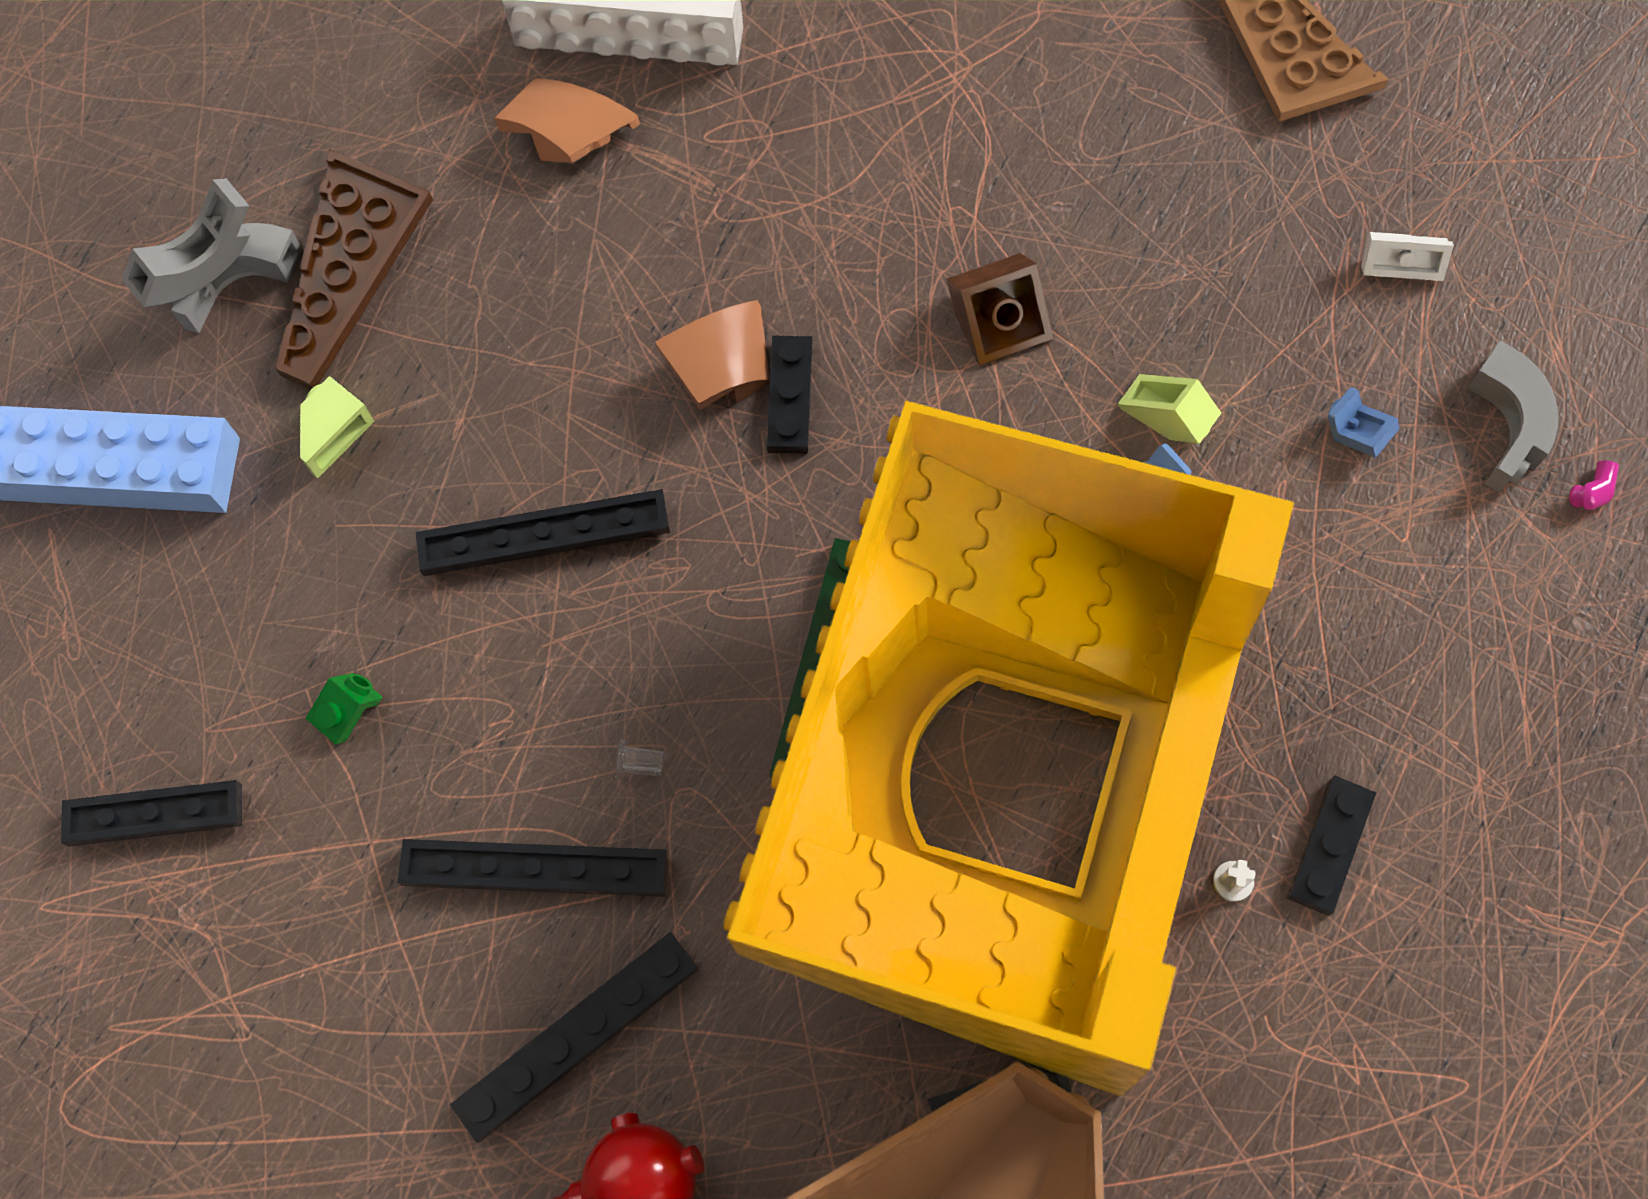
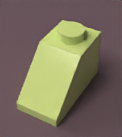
[1118,374,1221,444]
[300,376,374,479]

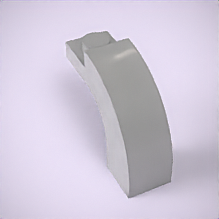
[121,179,250,307]
[171,223,303,333]
[1467,340,1559,493]

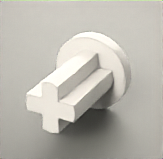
[1213,860,1255,902]

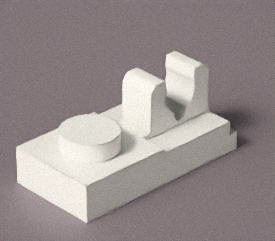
[1361,232,1454,281]

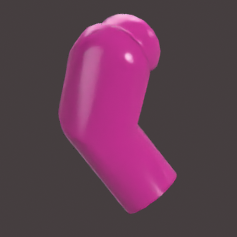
[1569,460,1619,510]

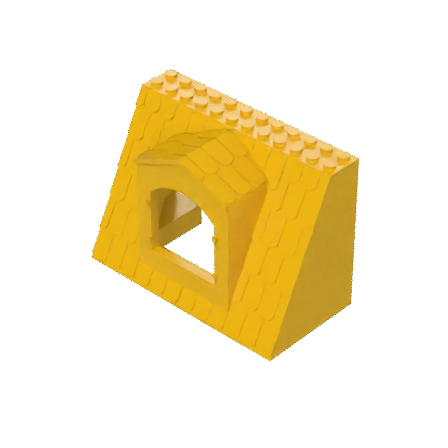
[723,401,1294,1097]

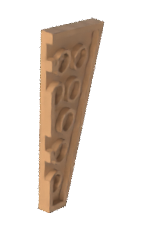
[1218,0,1389,122]

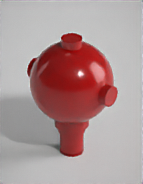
[552,1113,704,1199]

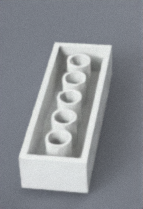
[502,0,743,65]

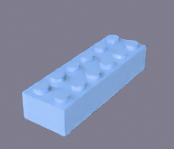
[0,406,240,513]

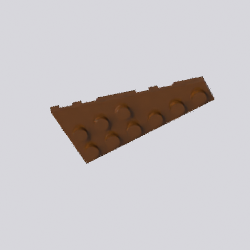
[275,149,433,389]

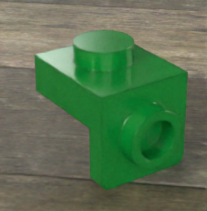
[305,673,383,745]

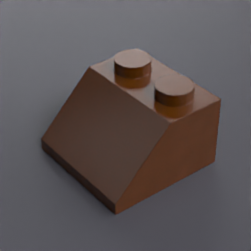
[946,253,1054,365]

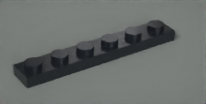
[415,489,670,576]
[397,839,668,897]
[450,932,699,1143]

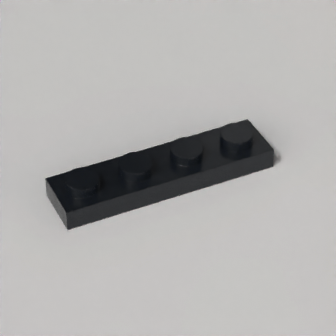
[61,780,242,847]

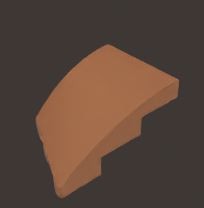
[495,78,640,163]
[655,300,770,410]

